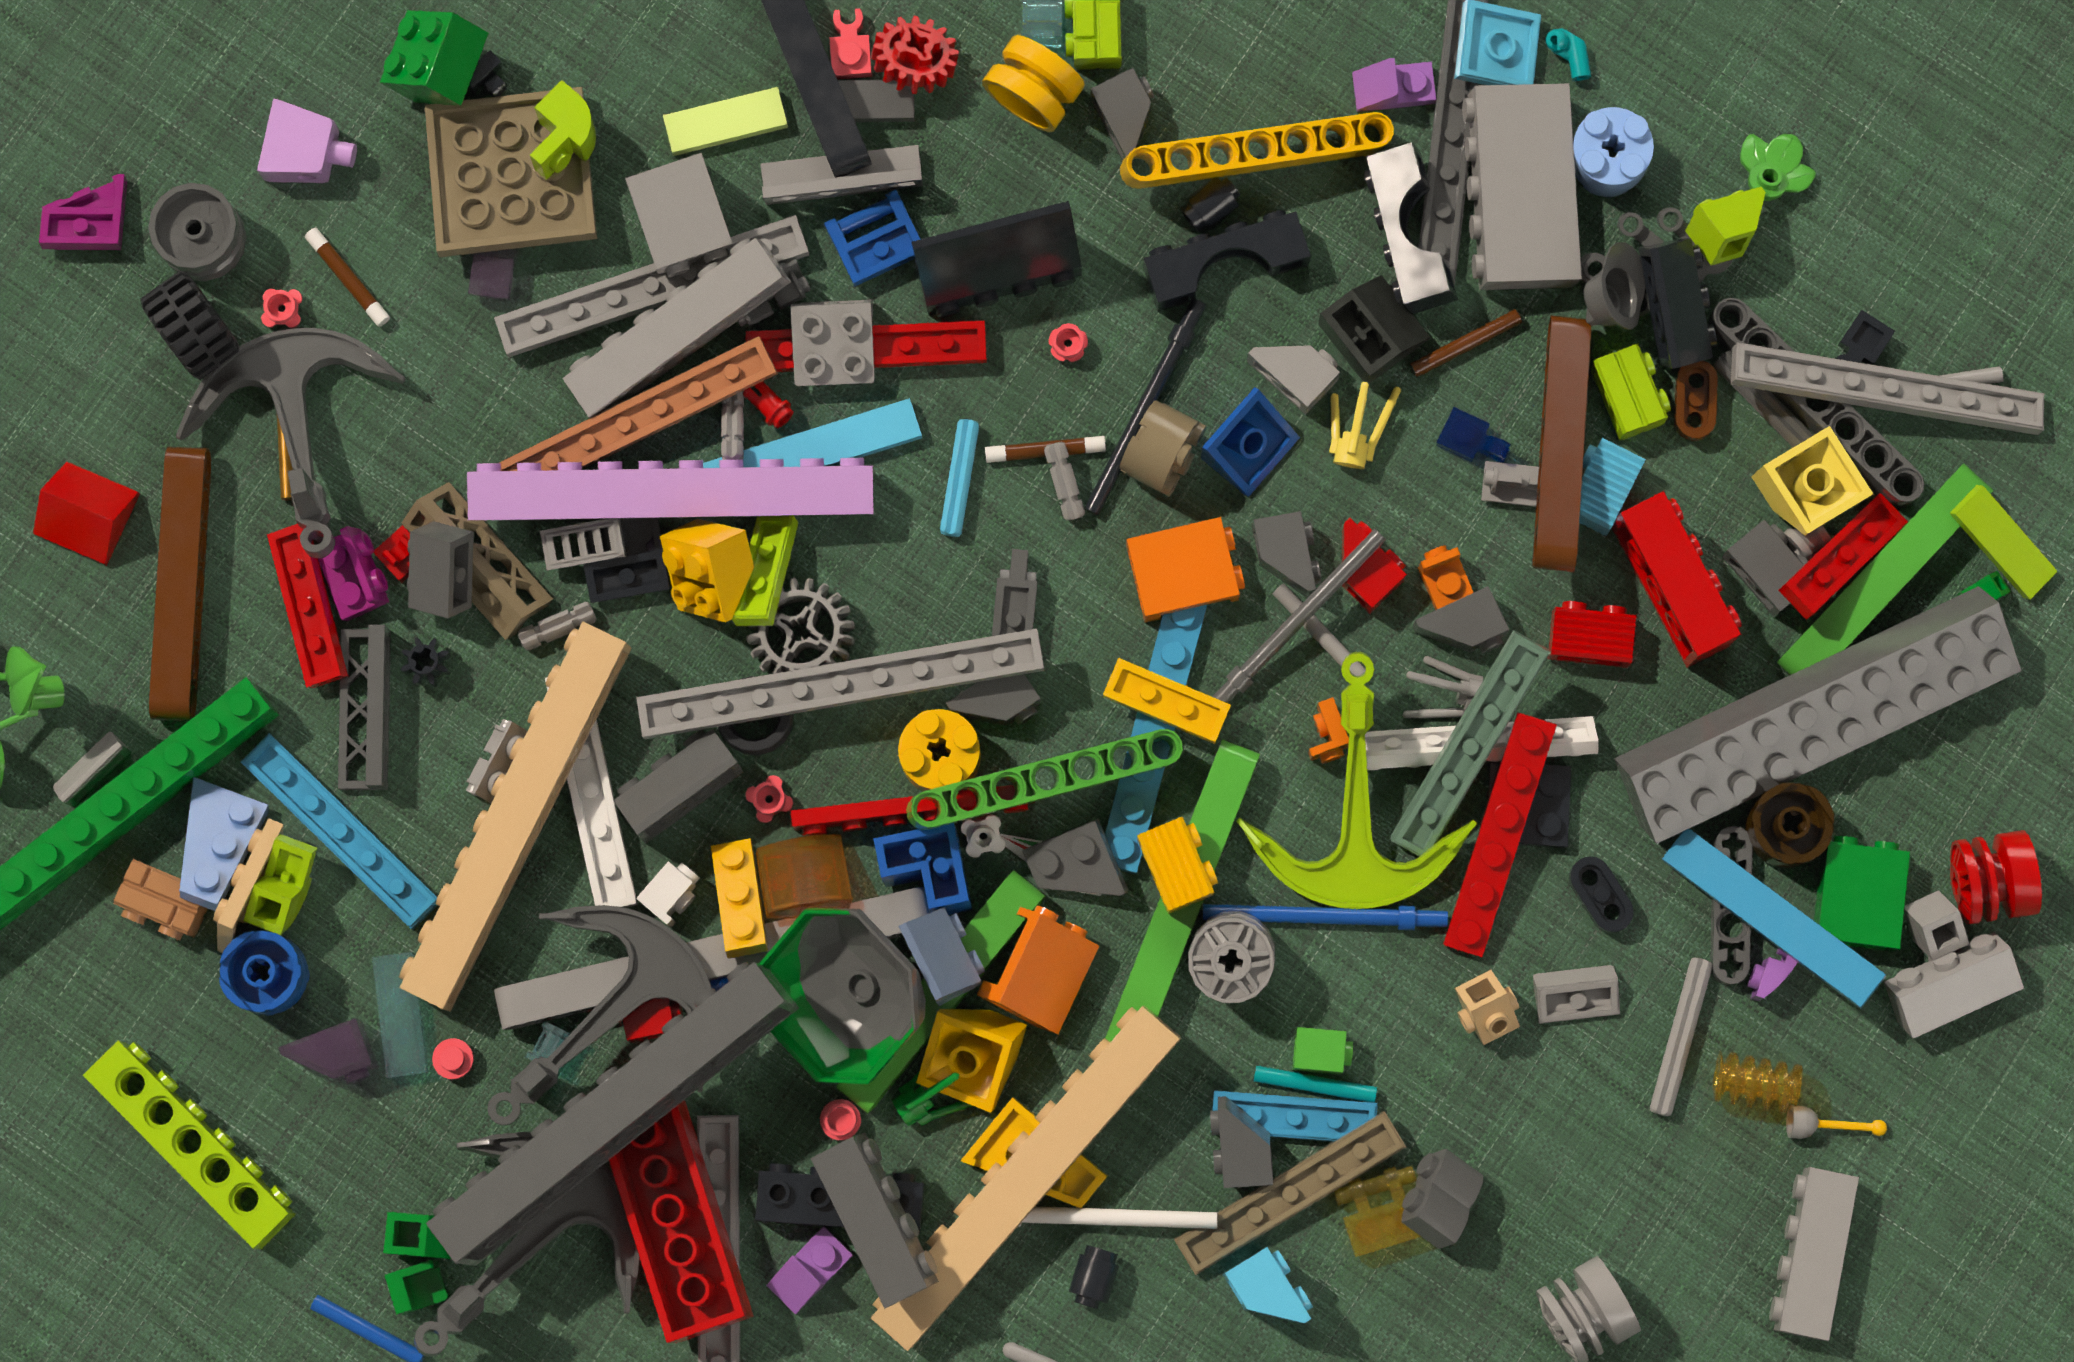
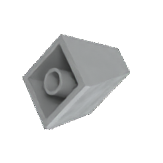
[625,153,734,277]

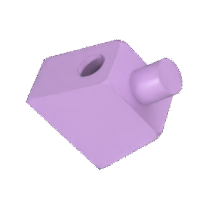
[257,99,357,183]

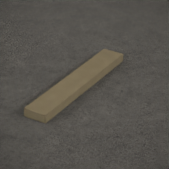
[1174,1111,1406,1275]

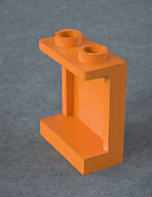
[1126,517,1245,623]
[977,905,1099,1035]

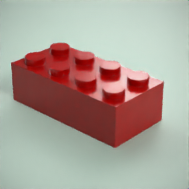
[1611,491,1742,668]

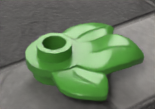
[1740,134,1816,201]

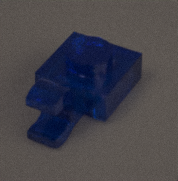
[1436,407,1511,463]

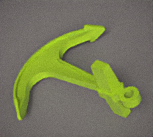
[1236,652,1477,909]

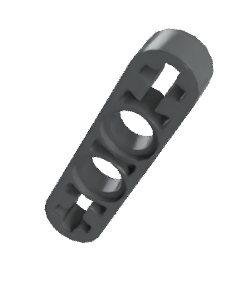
[1710,826,1752,986]

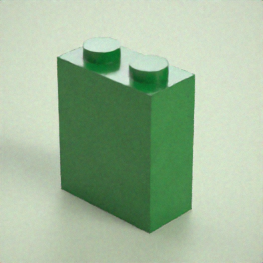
[1814,836,1910,952]

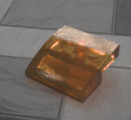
[756,834,853,919]

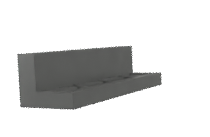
[338,625,391,790]

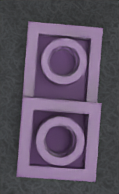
[1748,947,1798,1001]

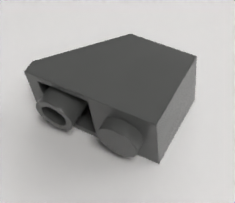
[1252,511,1322,597]
[1210,1096,1273,1188]

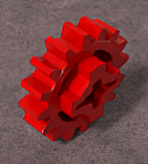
[871,16,959,94]

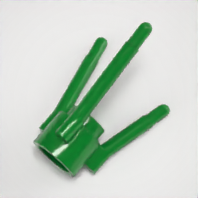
[892,1071,972,1127]

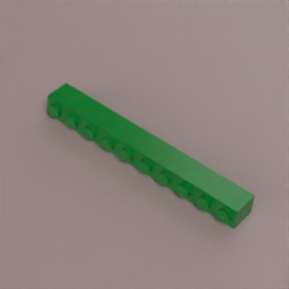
[0,677,279,930]

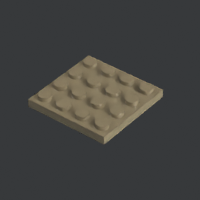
[425,87,597,257]

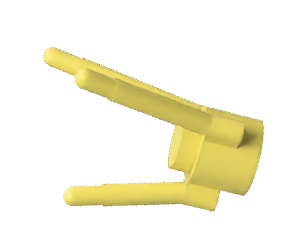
[1329,382,1401,469]

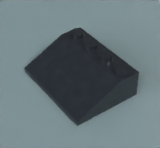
[911,201,1082,318]

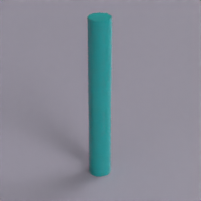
[1254,1065,1377,1103]

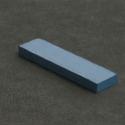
[1212,1091,1377,1142]

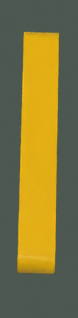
[1120,112,1394,189]

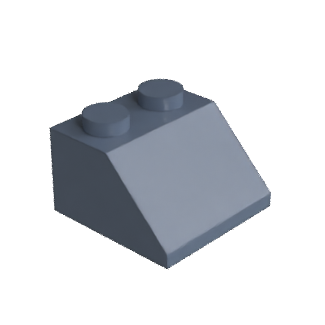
[898,908,986,1006]

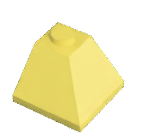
[1751,426,1873,535]

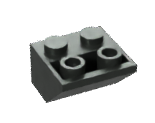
[1318,275,1430,384]

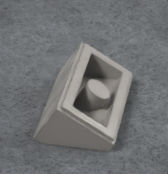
[53,732,131,807]
[1533,965,1620,1024]

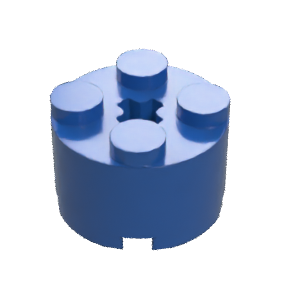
[219,931,310,1016]

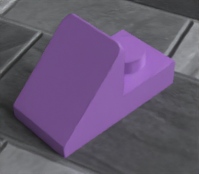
[1352,58,1436,112]
[766,1226,853,1314]

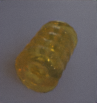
[1713,1050,1803,1114]

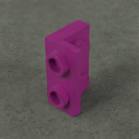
[318,526,389,621]

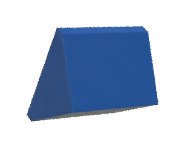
[1201,387,1300,497]

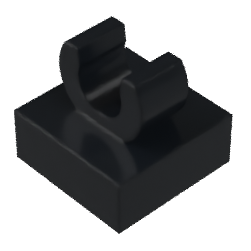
[468,50,507,97]

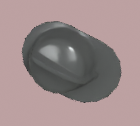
[1584,242,1645,330]

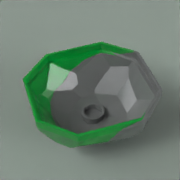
[759,908,926,1084]

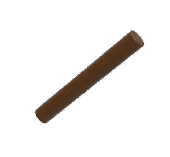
[1409,309,1522,378]

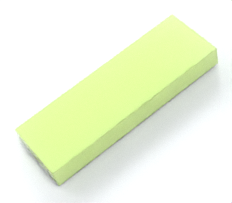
[663,87,788,156]

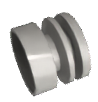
[1188,911,1275,1003]
[1535,1256,1641,1362]

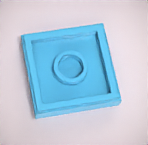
[1454,0,1541,85]

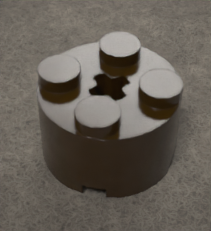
[1745,783,1834,868]

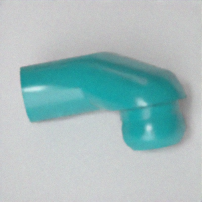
[1546,29,1591,81]

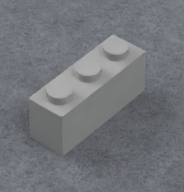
[1884,932,2024,1039]

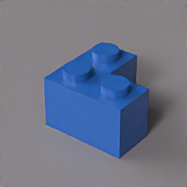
[873,823,973,915]

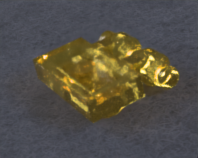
[1334,1166,1421,1257]

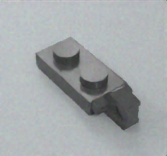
[992,549,1038,636]

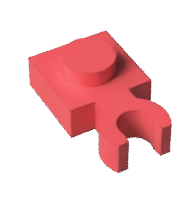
[829,8,872,79]

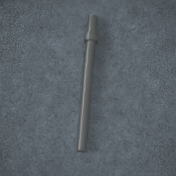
[1212,529,1387,703]

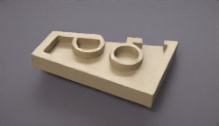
[213,818,283,953]

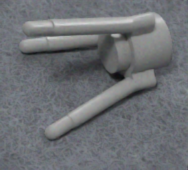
[1403,656,1483,719]

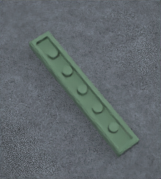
[1390,630,1551,856]

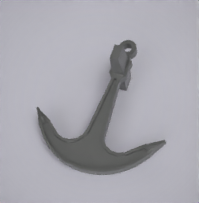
[176,328,406,559]
[487,905,711,1126]
[414,1132,639,1357]

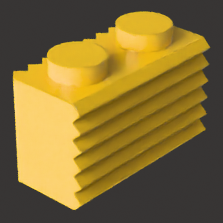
[1137,817,1218,914]

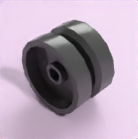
[148,183,247,281]

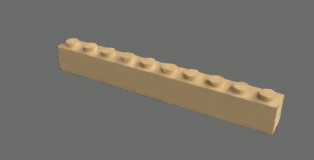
[399,622,632,1012]
[871,1006,1182,1351]

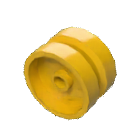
[982,35,1085,132]

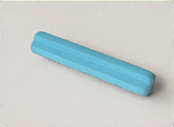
[940,419,979,537]

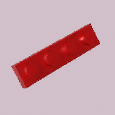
[1778,493,1908,620]
[267,524,348,688]

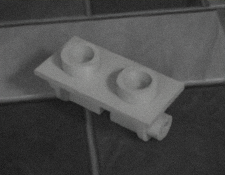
[1481,461,1539,507]
[466,719,527,803]

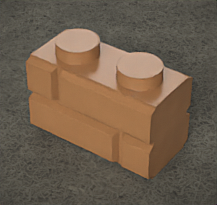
[113,859,208,941]

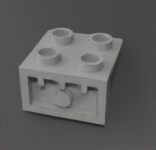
[791,299,875,386]

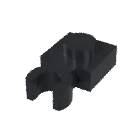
[1835,310,1895,365]

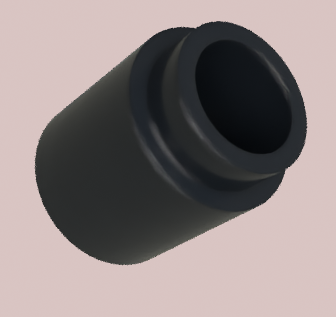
[1180,177,1240,233]
[1068,1245,1119,1309]

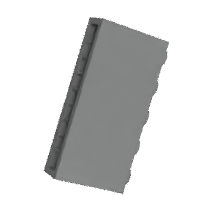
[1462,83,1582,290]

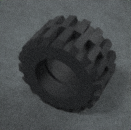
[140,270,240,380]

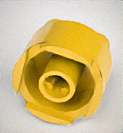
[898,709,981,792]

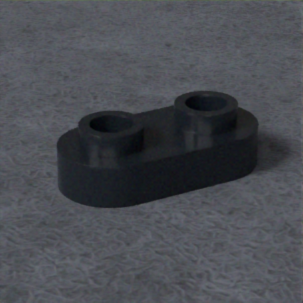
[1569,857,1633,933]

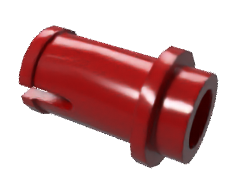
[743,381,794,428]

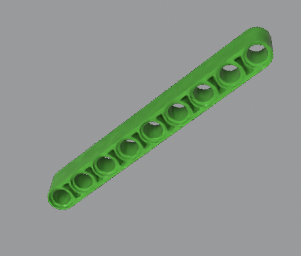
[1105,740,1260,1042]

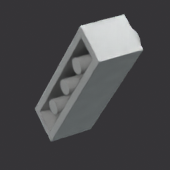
[1769,1167,1859,1341]

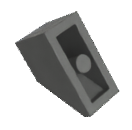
[1090,68,1154,165]
[1412,586,1509,654]
[946,674,1041,726]

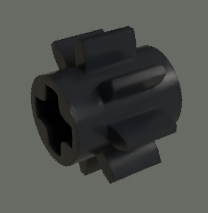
[401,637,451,687]

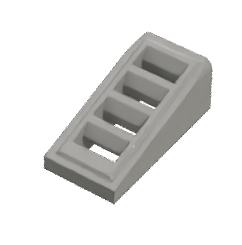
[540,518,626,571]

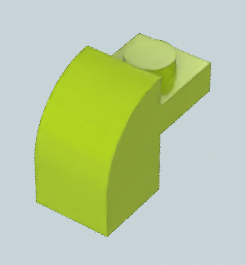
[530,80,596,180]
[243,834,318,935]

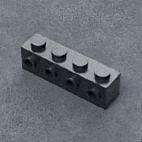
[755,1164,925,1233]

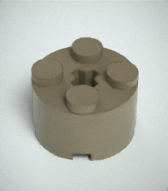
[1120,400,1207,496]

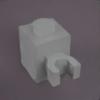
[1904,890,1969,961]

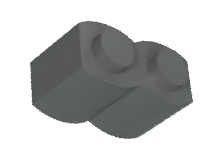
[1401,1149,1483,1249]

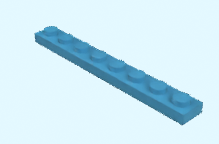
[1105,605,1207,875]

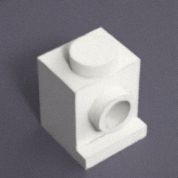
[636,861,700,928]

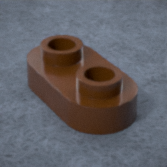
[1674,360,1718,441]

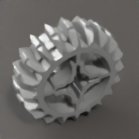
[746,578,855,674]

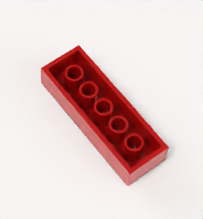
[609,1100,754,1343]

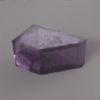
[278,1018,378,1085]

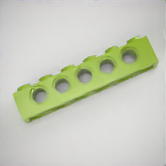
[83,1040,296,1250]

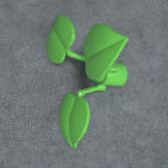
[0,646,64,800]

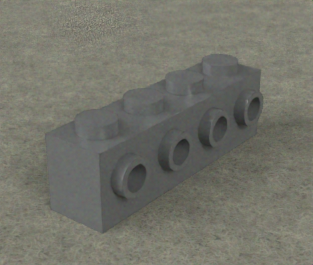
[811,1133,939,1309]

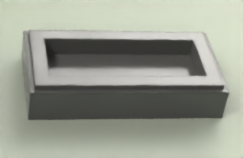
[838,80,915,122]

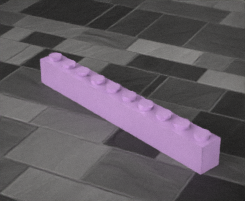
[467,458,873,520]

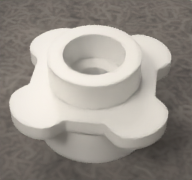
[961,814,1005,858]

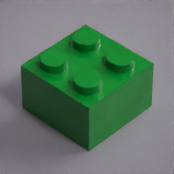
[380,10,489,106]

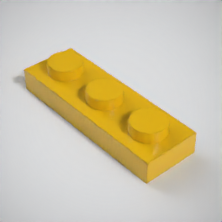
[1103,658,1231,744]
[711,838,768,959]

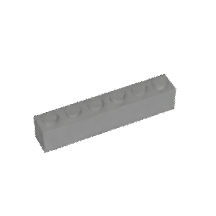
[562,238,791,418]

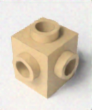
[1455,970,1520,1045]

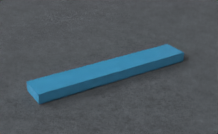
[241,733,438,930]
[1662,829,1886,1009]

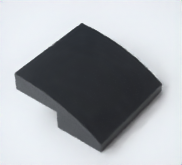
[583,517,670,603]

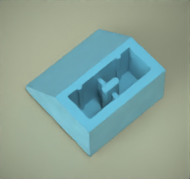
[1223,1247,1313,1323]

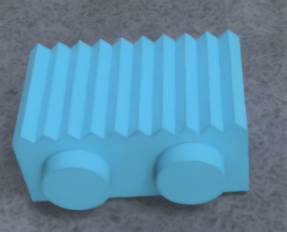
[1579,438,1646,536]

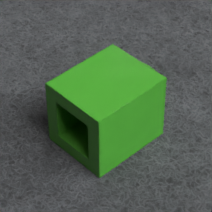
[1292,1027,1353,1075]

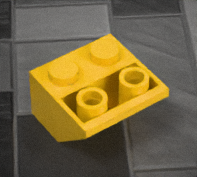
[660,519,754,623]

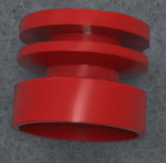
[1950,830,2042,925]

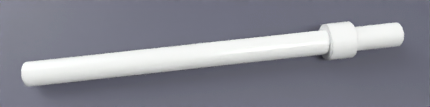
[1018,1206,1218,1229]

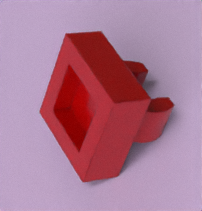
[374,525,410,583]

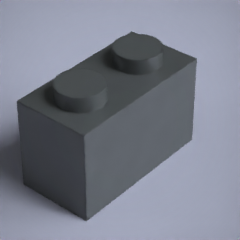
[1722,520,1808,618]
[407,521,474,618]

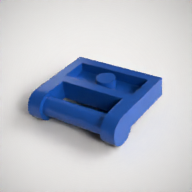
[824,189,920,287]

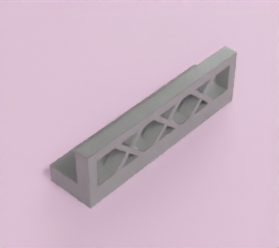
[761,145,923,205]

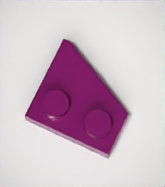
[39,174,128,250]

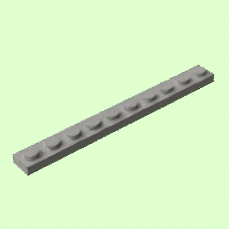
[636,629,1045,739]

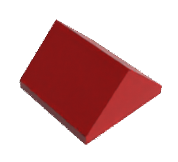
[33,461,140,566]

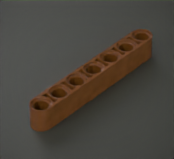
[1532,315,1591,572]
[149,447,212,721]

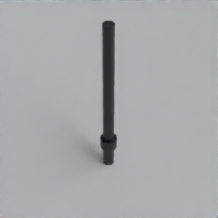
[1084,298,1206,516]

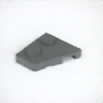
[1022,819,1129,896]

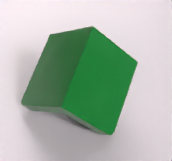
[385,1260,449,1315]

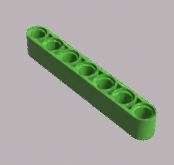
[1777,463,1994,675]
[906,729,1183,830]
[836,870,1046,1114]

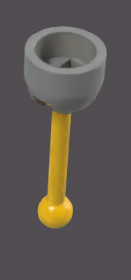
[1786,1105,1887,1139]

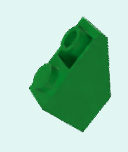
[383,1212,452,1259]

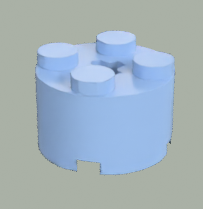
[1573,107,1654,197]

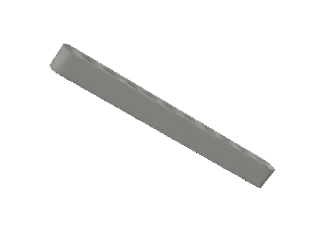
[494,887,930,1030]

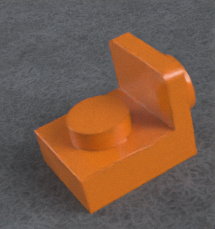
[1418,545,1474,610]
[1308,697,1349,764]

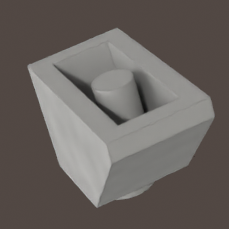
[1247,345,1340,415]

